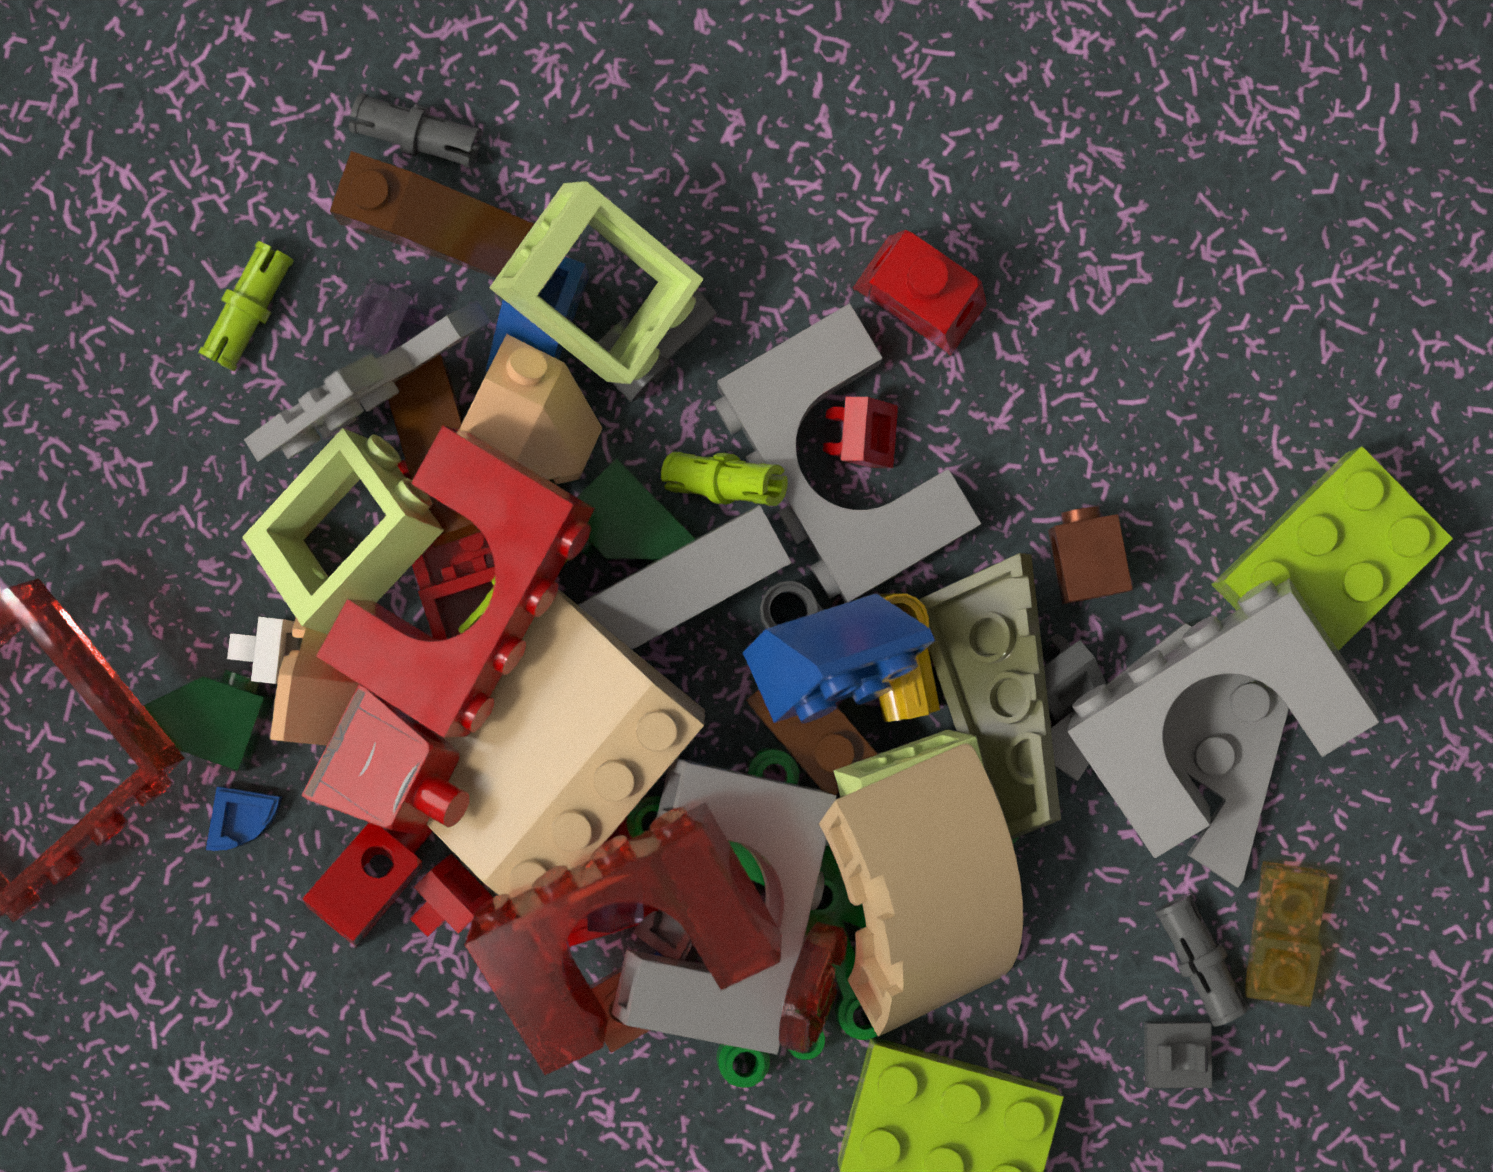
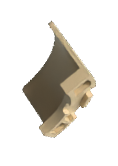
[819,744,1023,1037]

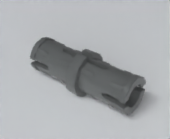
[349,93,482,168]
[1154,893,1250,1027]

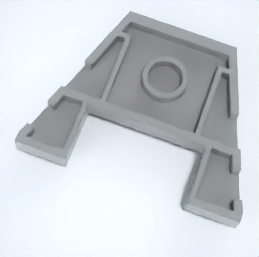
[244,300,490,462]
[1051,623,1289,888]

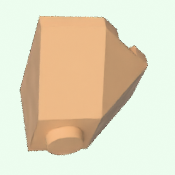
[460,334,602,484]
[270,618,360,746]

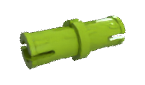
[198,241,294,372]
[661,452,788,506]

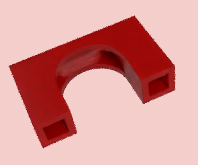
[316,426,595,738]

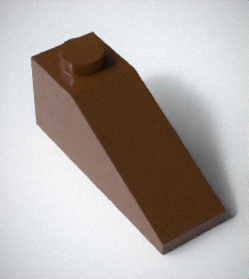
[330,151,534,278]

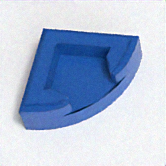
[206,786,282,851]

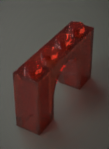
[465,802,782,1075]

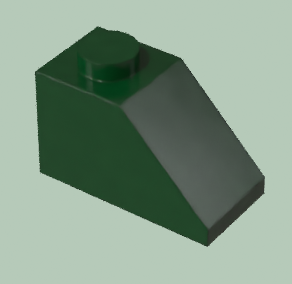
[577,458,695,562]
[116,669,274,771]

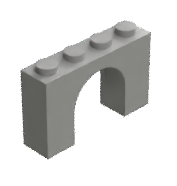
[713,303,981,603]
[1067,578,1379,858]
[612,758,836,1054]

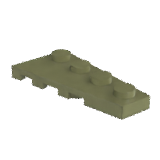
[918,553,1061,840]

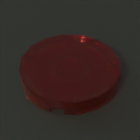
[778,921,847,1054]

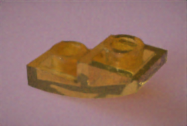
[1245,861,1330,1007]

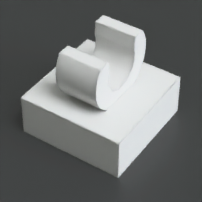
[227,617,302,684]

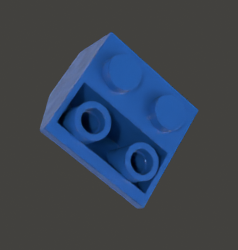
[743,593,935,723]

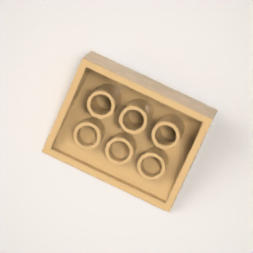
[427,589,705,924]

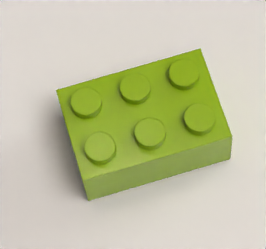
[1211,446,1453,651]
[837,1037,1063,1172]

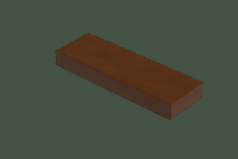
[388,354,481,548]

